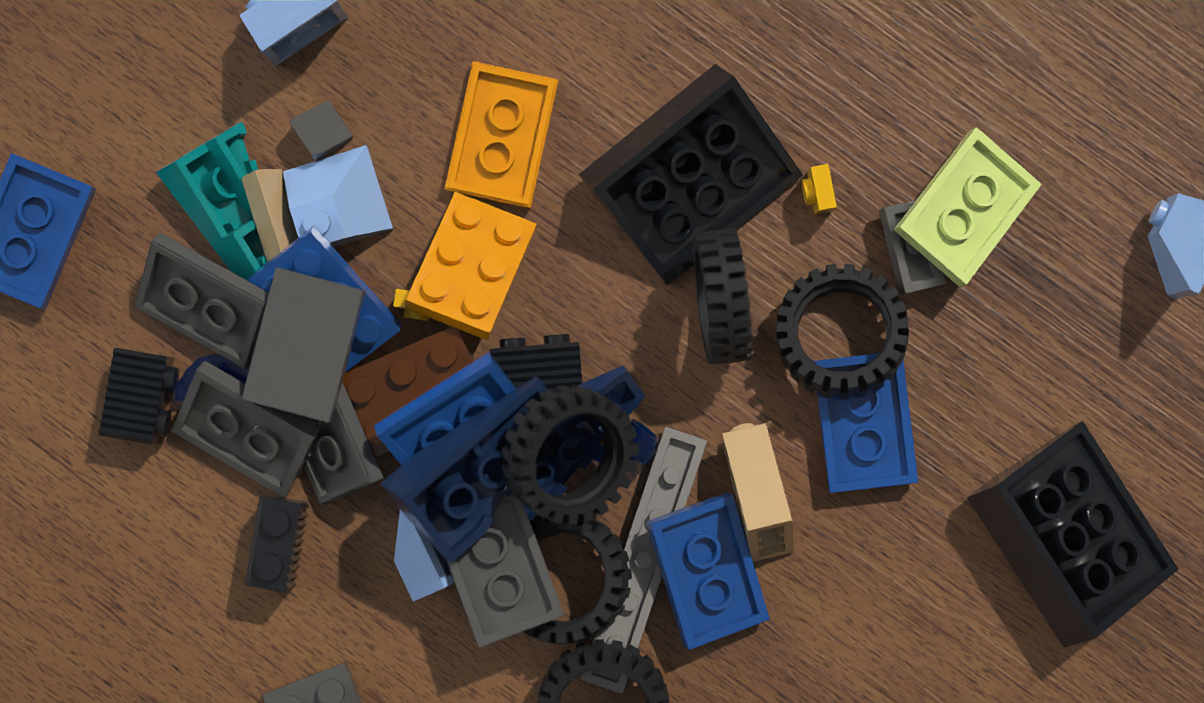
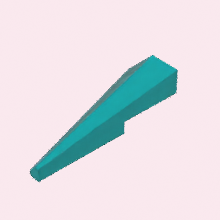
[156,121,267,280]

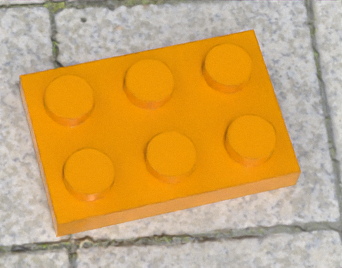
[405,192,537,340]

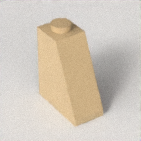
[722,423,794,562]

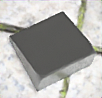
[289,100,353,161]

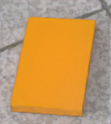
[445,61,559,209]

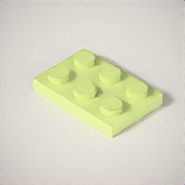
[894,127,1042,287]

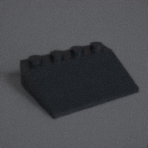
[578,64,803,285]
[967,421,1179,647]

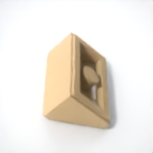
[241,169,298,262]

